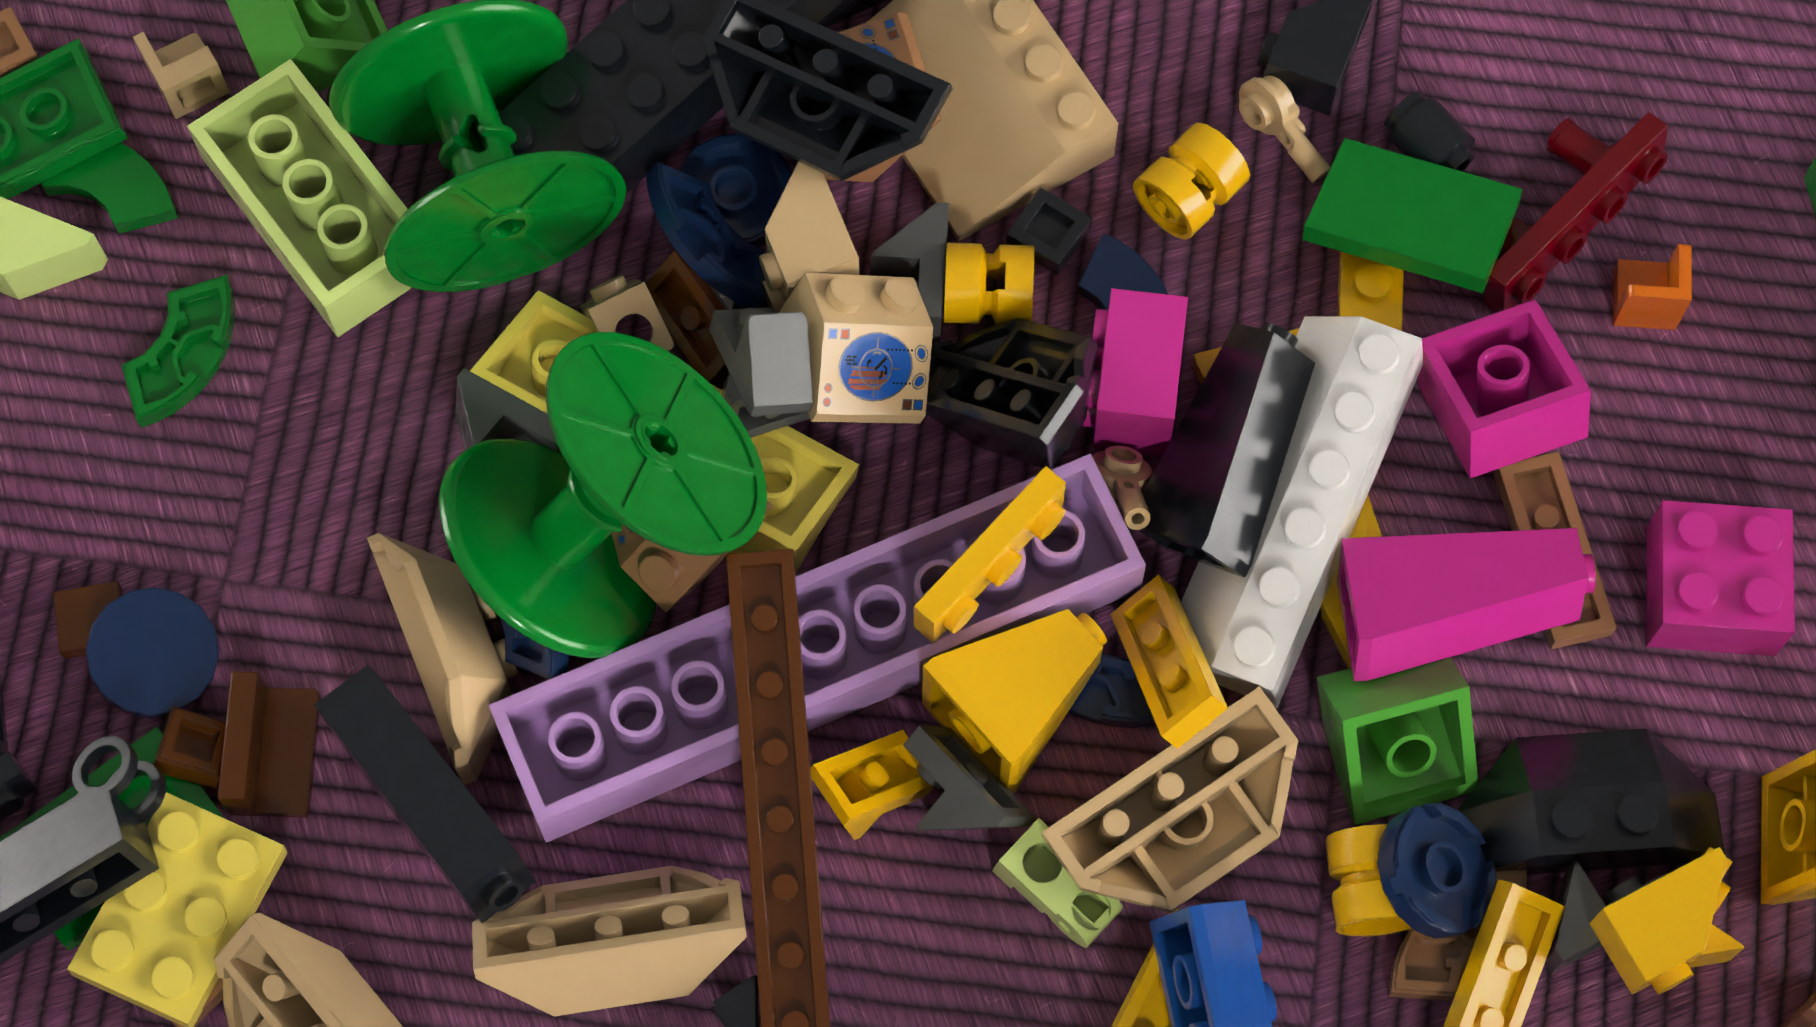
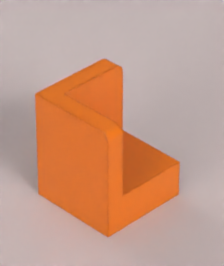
[1613,244,1692,330]

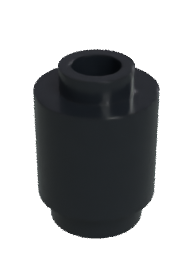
[1384,91,1475,172]

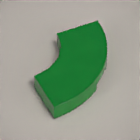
[41,142,179,234]
[121,274,235,428]

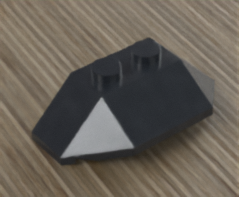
[702,0,953,181]
[926,318,1098,470]
[1457,728,1725,875]

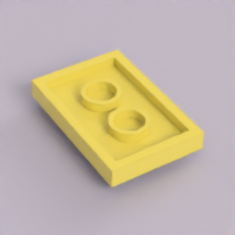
[67,792,287,1027]

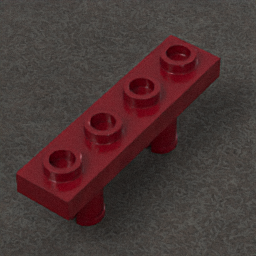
[1484,112,1668,313]

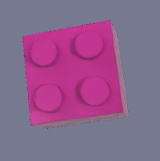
[1083,288,1188,456]
[1418,299,1591,479]
[1646,500,1795,656]

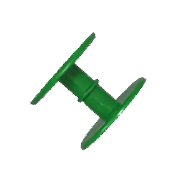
[329,0,626,292]
[439,332,767,658]

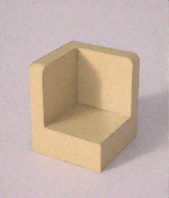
[133,32,230,119]

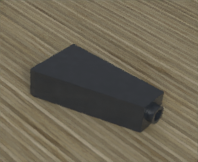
[1138,322,1315,578]
[314,665,536,923]

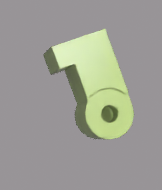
[992,818,1123,948]

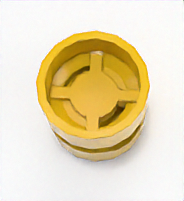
[1133,122,1250,240]
[944,242,1034,324]
[1325,824,1412,936]

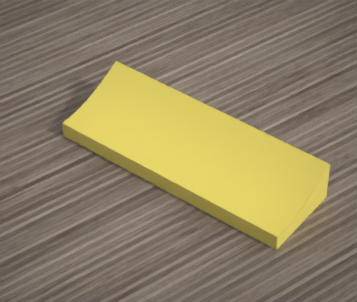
[470,290,859,574]

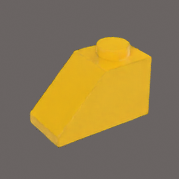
[1589,847,1727,995]

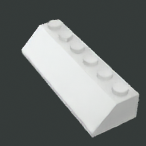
[1181,316,1423,708]

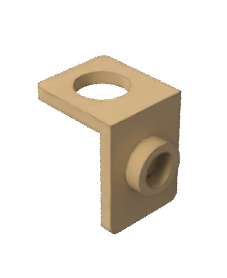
[579,275,674,351]

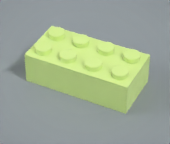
[187,59,412,337]

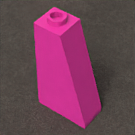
[1337,528,1596,681]

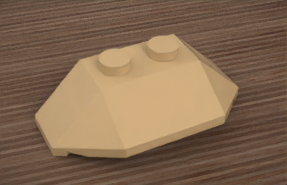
[367,533,519,785]
[1041,686,1298,913]
[472,866,747,1017]
[214,913,403,1027]

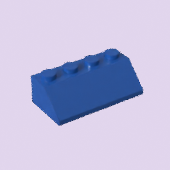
[1149,900,1277,1027]

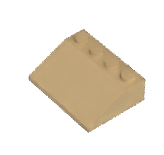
[866,0,1118,241]

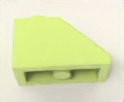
[0,197,108,300]

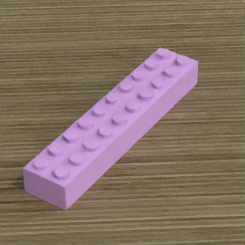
[488,453,1146,843]

